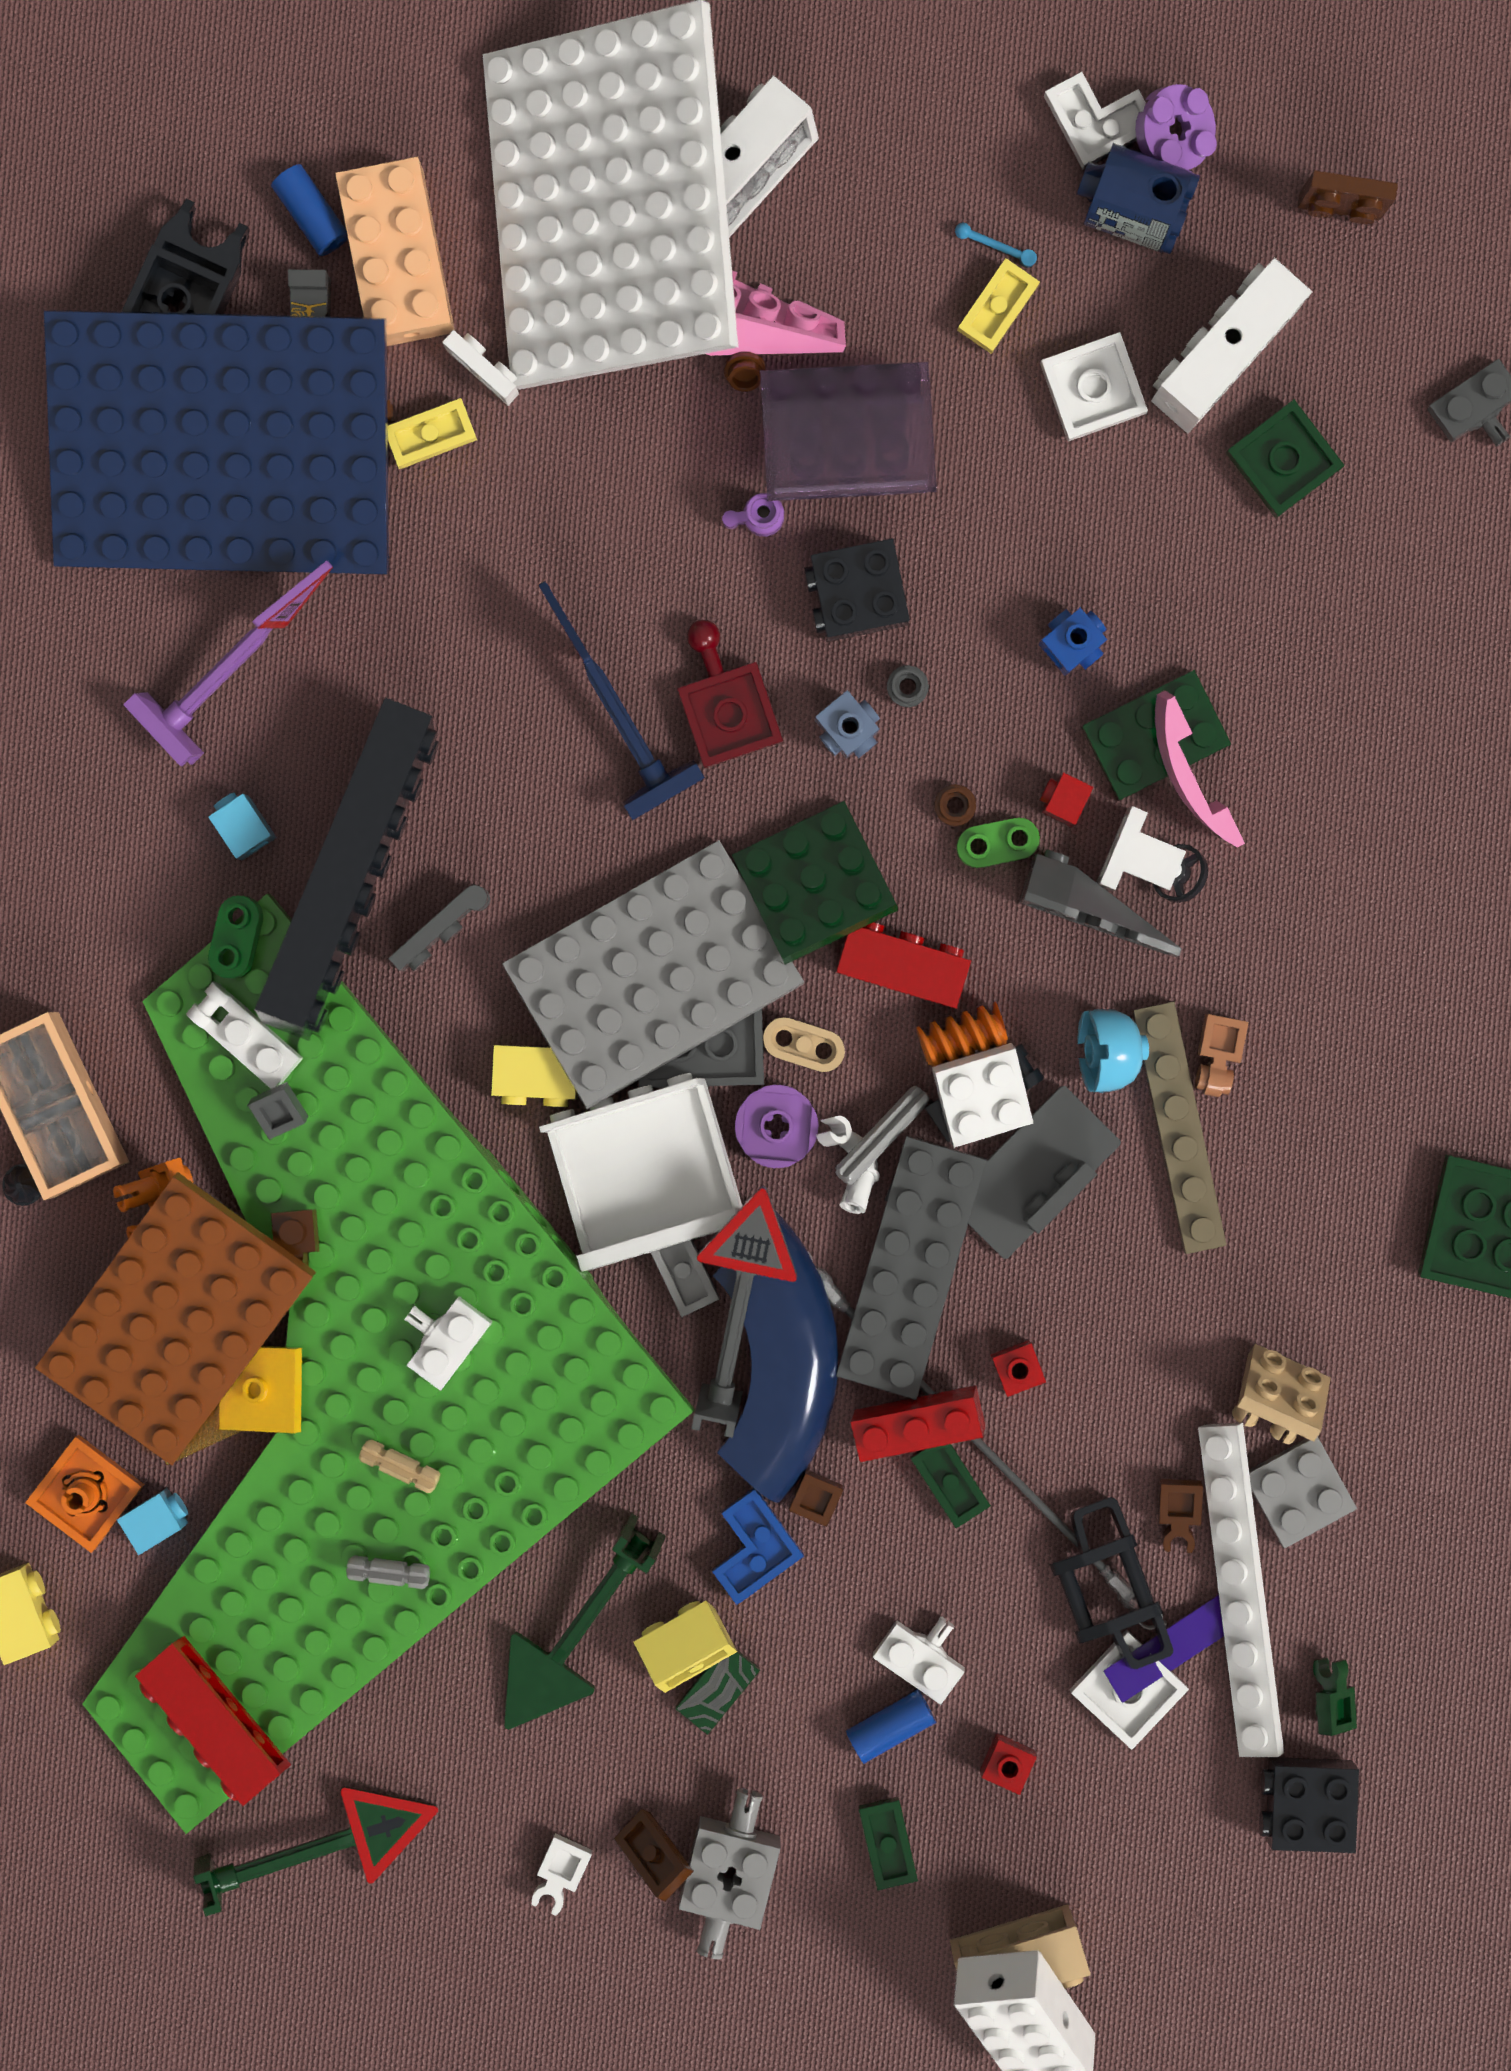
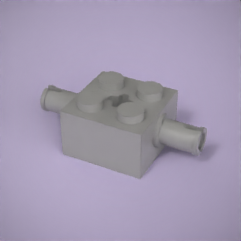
[679,1788,781,1959]

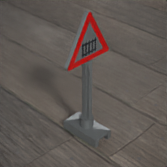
[691,1186,797,1438]

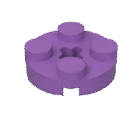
[1135,84,1217,170]
[735,1084,818,1168]

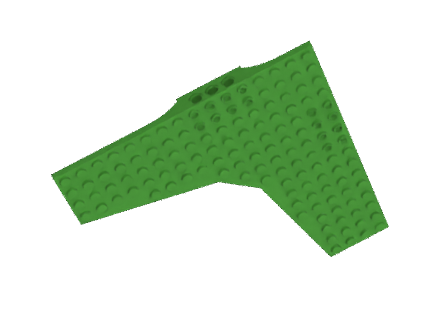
[82,894,695,1834]

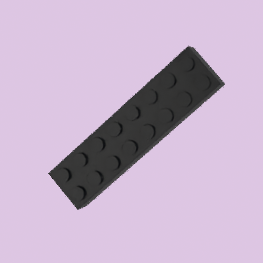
[254,697,439,1041]

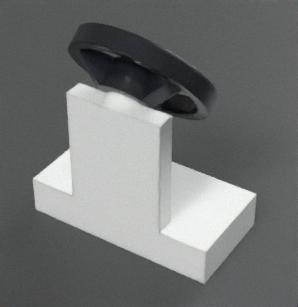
[1096,806,1208,903]

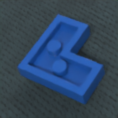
[712,1488,804,1605]

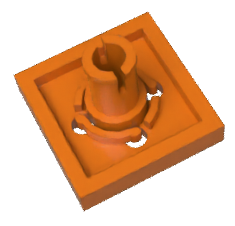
[25,1435,145,1553]

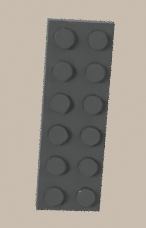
[836,1135,987,1400]

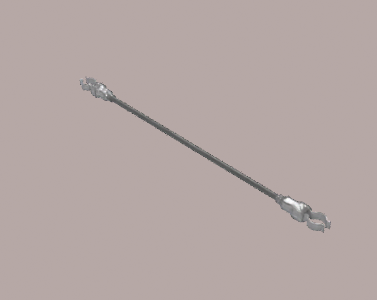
[807,1251,1167,1630]

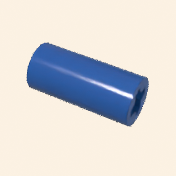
[271,164,348,256]
[846,1690,937,1764]

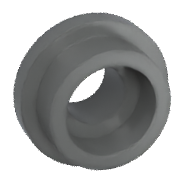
[887,665,929,708]

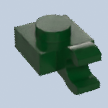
[1313,1657,1357,1736]

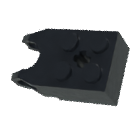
[121,198,249,314]

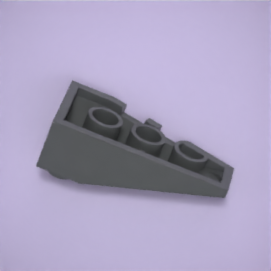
[1017,850,1182,957]

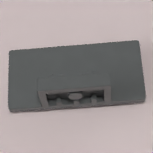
[968,1086,1121,1259]

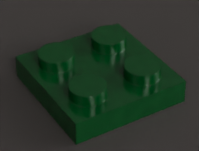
[1226,399,1345,518]

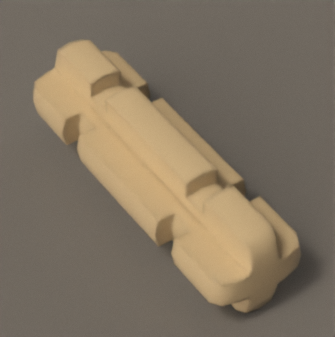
[359,1440,440,1493]

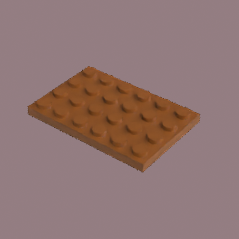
[35,1172,316,1465]

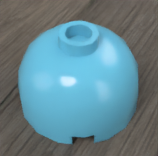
[1078,1009,1149,1093]

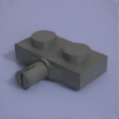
[1427,359,1511,447]

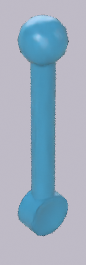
[955,223,1037,268]

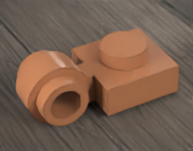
[1195,1014,1249,1097]

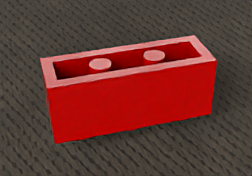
[835,922,971,1009]
[850,1385,985,1462]

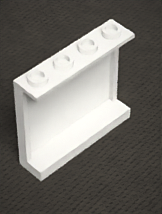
[539,1073,742,1272]

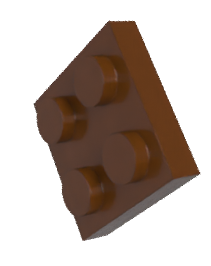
[1297,170,1398,224]

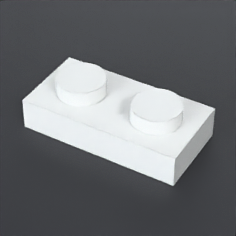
[442,330,519,406]

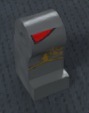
[288,269,331,317]

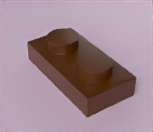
[614,1809,694,1901]

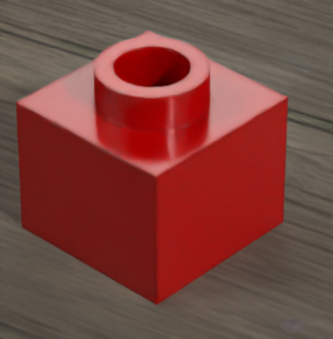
[1040,773,1094,827]
[990,1340,1046,1397]
[980,1733,1037,1795]

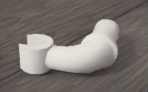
[816,1116,880,1214]

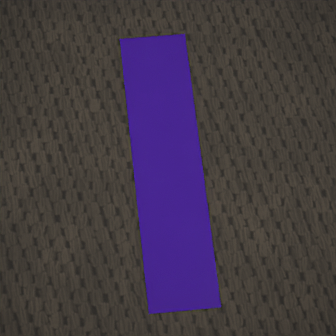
[1103,1595,1224,1703]

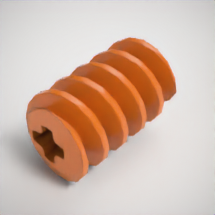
[916,1001,1008,1067]

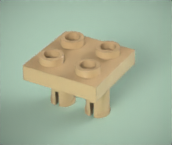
[1232,1344,1331,1444]

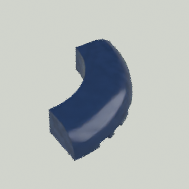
[713,1210,838,1503]

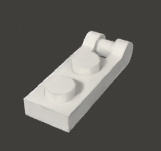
[186,981,303,1089]

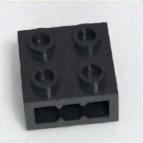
[804,538,910,642]
[1259,1757,1359,1853]

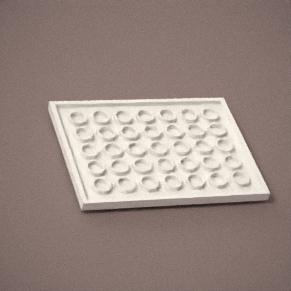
[483,0,738,389]

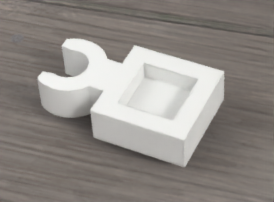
[531,1833,593,1916]

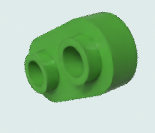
[956,818,1040,868]

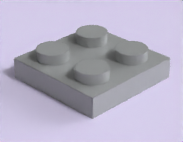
[1249,1437,1357,1549]

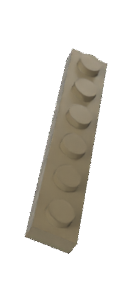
[1132,1002,1227,1254]

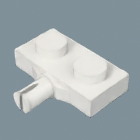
[404,1296,493,1391]
[873,1617,965,1705]

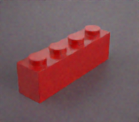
[135,1636,291,1806]

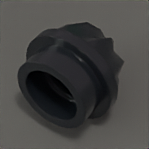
[2,1164,41,1206]

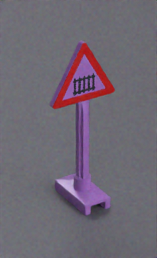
[123,561,333,766]

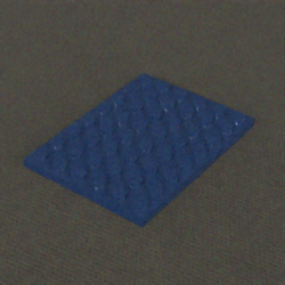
[44,310,389,574]

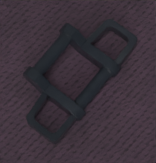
[1049,1497,1173,1669]

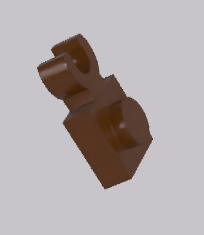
[1158,1479,1203,1553]

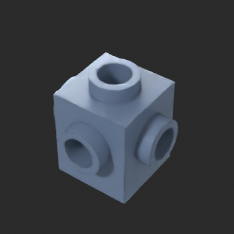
[814,690,880,759]

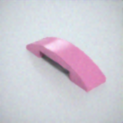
[1155,690,1245,848]

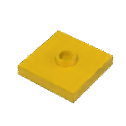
[219,1346,302,1433]

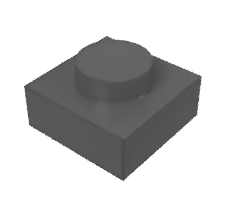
[248,1082,308,1140]

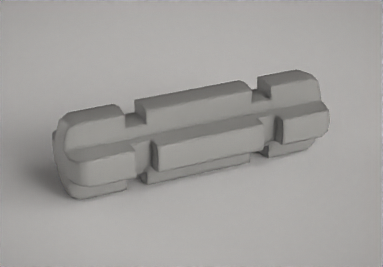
[346,1556,430,1589]

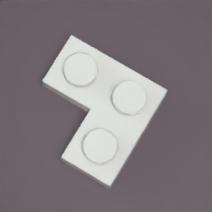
[1044,72,1146,170]

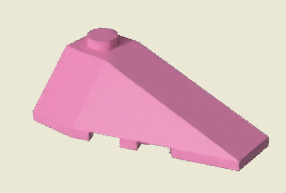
[706,270,846,356]

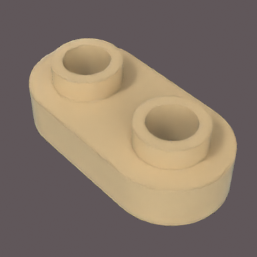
[763,1018,845,1072]

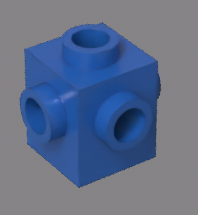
[1038,607,1108,676]

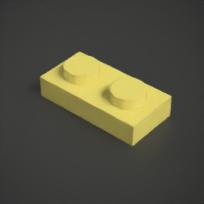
[957,258,1040,354]
[387,398,477,469]

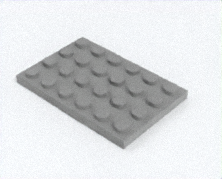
[502,840,804,1109]

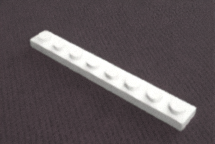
[1198,1423,1284,1757]

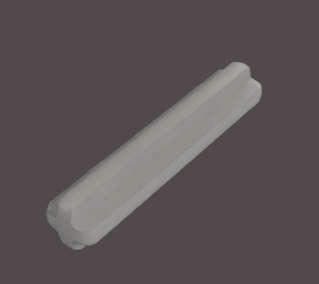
[835,1086,929,1185]

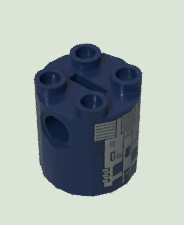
[1077,143,1200,254]

